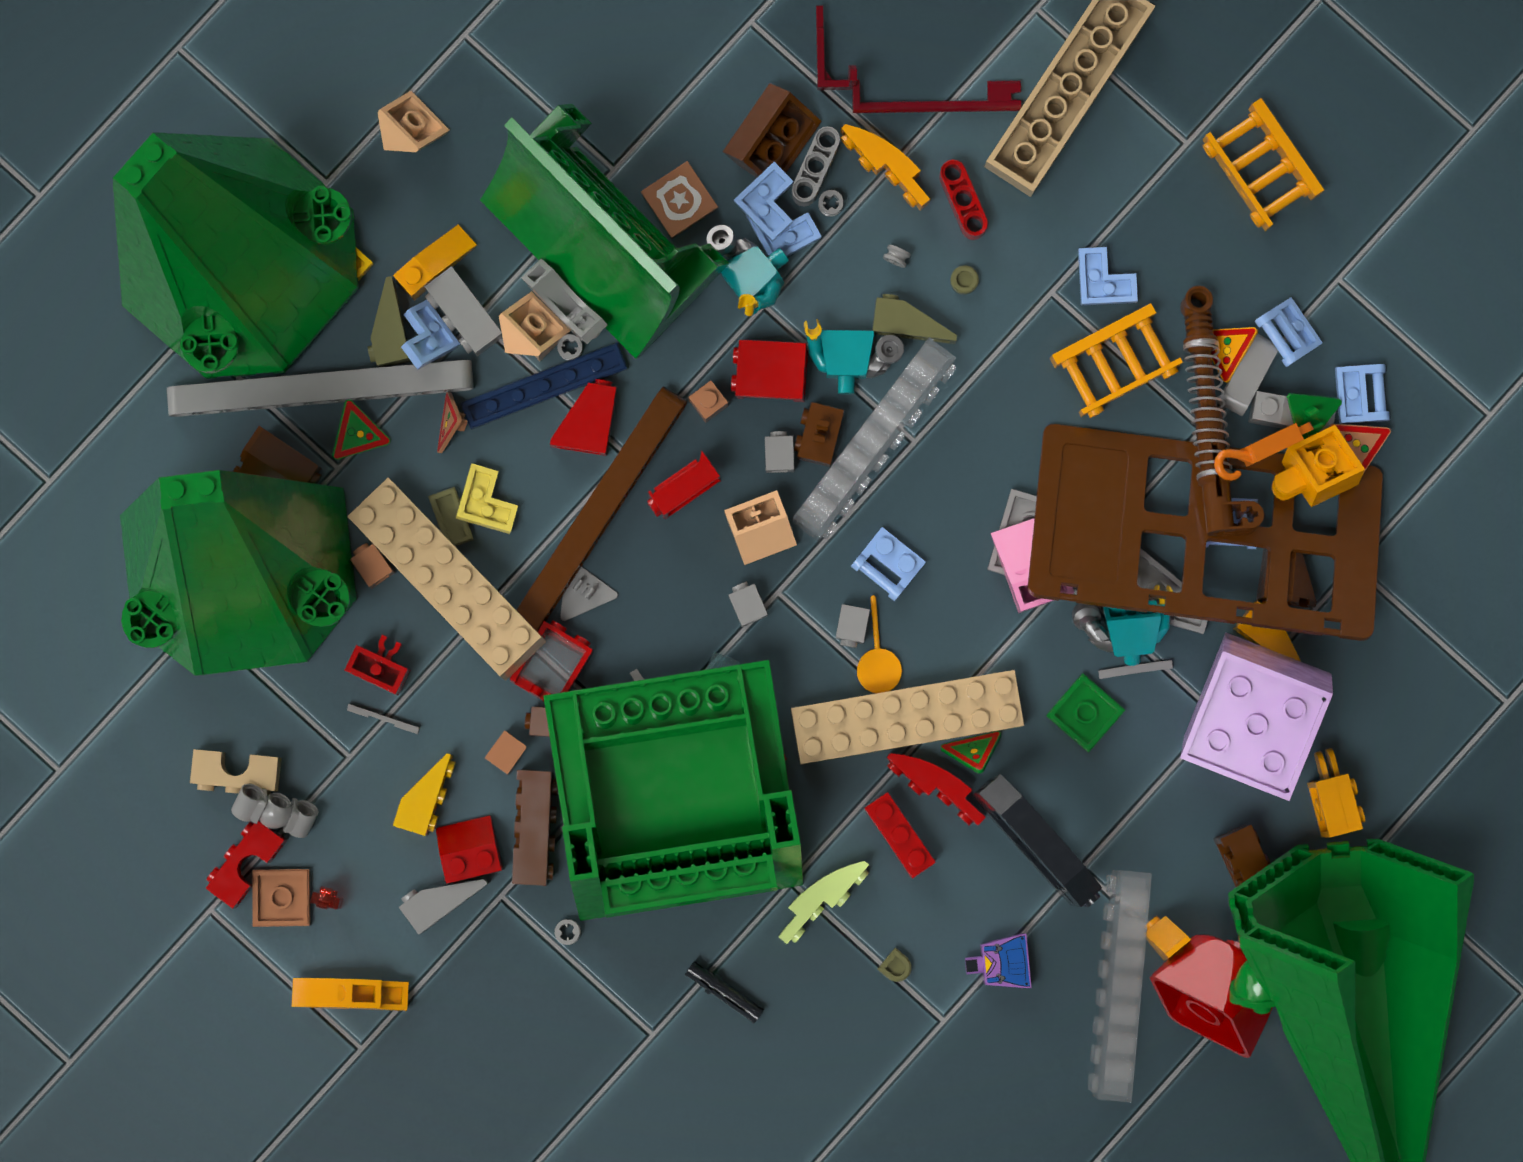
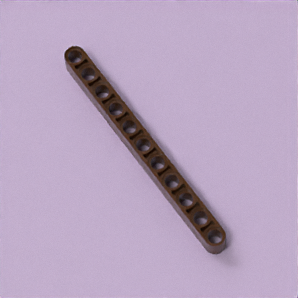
[517,386,687,632]

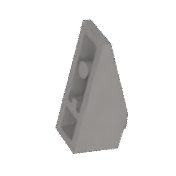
[1248,391,1336,432]
[399,879,489,934]

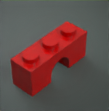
[863,792,936,879]
[206,820,287,909]

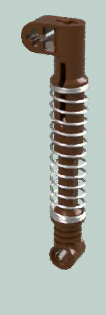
[1180,286,1264,537]

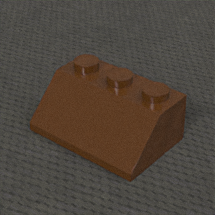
[723,83,822,178]

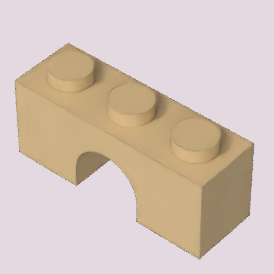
[190,749,281,795]

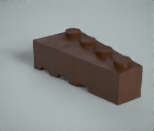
[512,770,558,886]
[1214,825,1271,887]

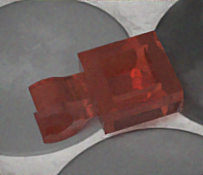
[310,886,343,910]

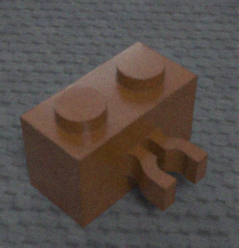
[793,402,844,467]

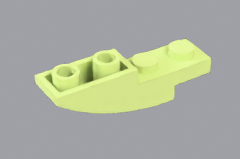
[778,861,869,944]

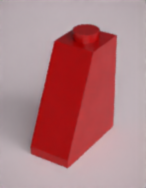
[550,379,617,456]

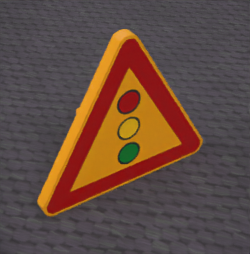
[1211,327,1258,383]

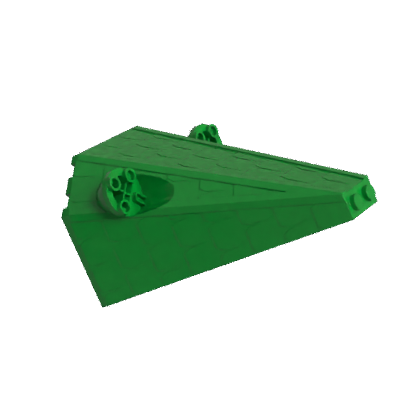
[113,133,359,379]
[120,470,357,676]
[1228,839,1474,1162]

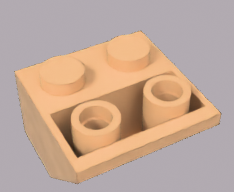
[724,490,797,565]

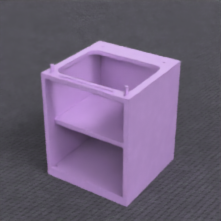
[1180,632,1333,801]

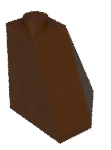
[233,426,322,484]
[1256,548,1317,609]

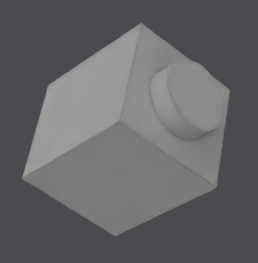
[765,431,794,473]
[729,582,768,627]
[835,604,870,648]

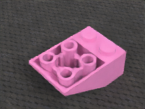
[991,519,1075,613]

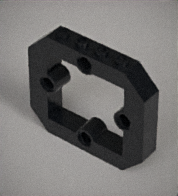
[973,774,1102,907]

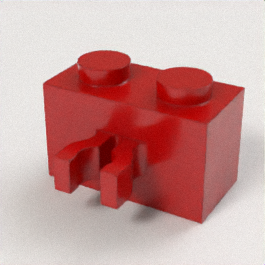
[344,635,411,696]

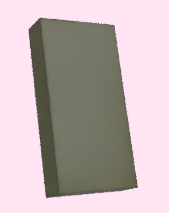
[428,487,474,547]

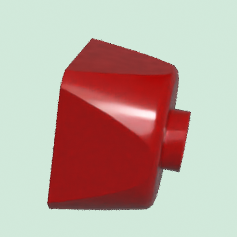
[1149,934,1273,1058]

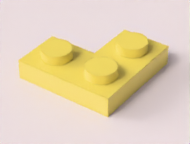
[456,463,518,534]

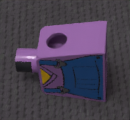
[965,933,1032,988]

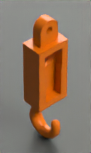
[1214,422,1314,481]

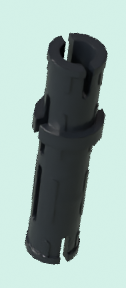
[685,960,764,1024]

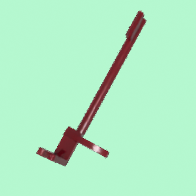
[816,5,1021,113]

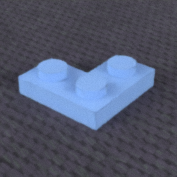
[734,162,794,242]
[746,212,822,257]
[1078,247,1138,305]
[401,300,460,370]

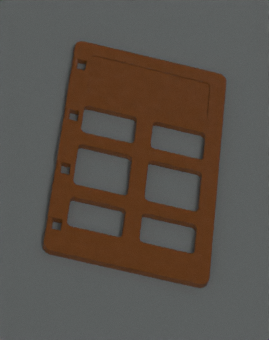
[1027,424,1383,641]

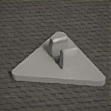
[560,567,618,621]

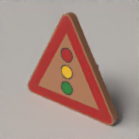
[437,392,468,453]
[1329,424,1391,474]

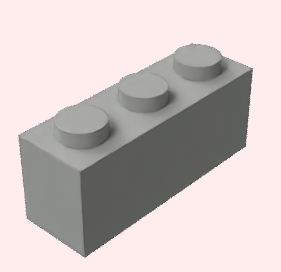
[424,266,503,356]

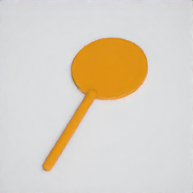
[857,595,902,693]

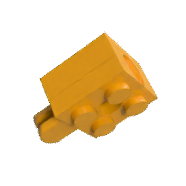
[1272,425,1365,507]
[1307,748,1365,838]

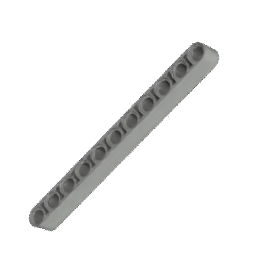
[166,360,474,417]

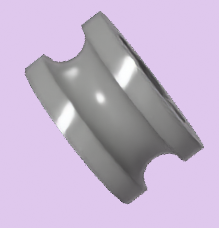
[818,190,843,217]
[883,245,911,268]
[557,334,583,361]
[555,919,581,945]

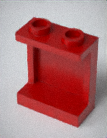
[731,340,808,402]

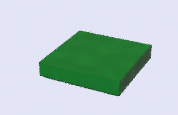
[1046,673,1125,753]

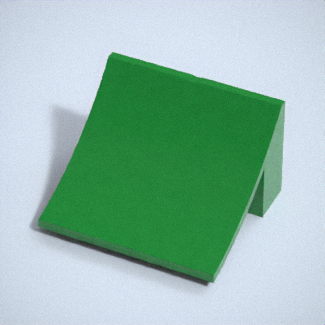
[480,104,730,359]
[543,660,803,921]

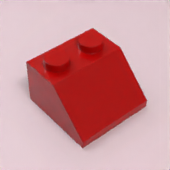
[435,815,504,884]

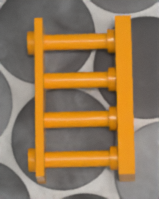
[1202,98,1324,231]
[1050,303,1183,418]

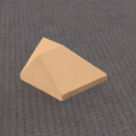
[377,91,449,152]
[499,291,570,361]

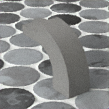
[521,259,607,344]

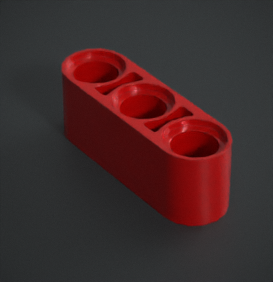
[939,160,988,240]

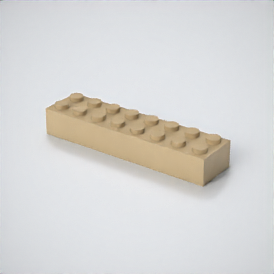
[984,0,1155,197]
[347,478,546,681]
[791,670,1024,765]

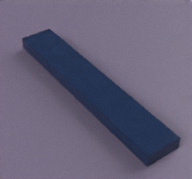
[461,343,628,430]

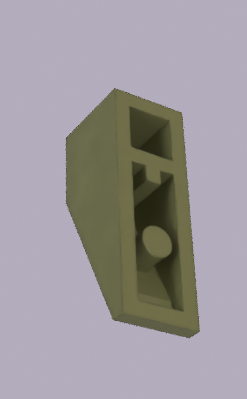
[367,276,411,368]
[872,294,957,344]

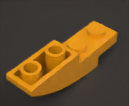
[840,124,930,211]
[291,978,409,1011]

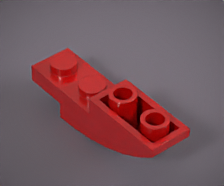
[886,753,986,826]

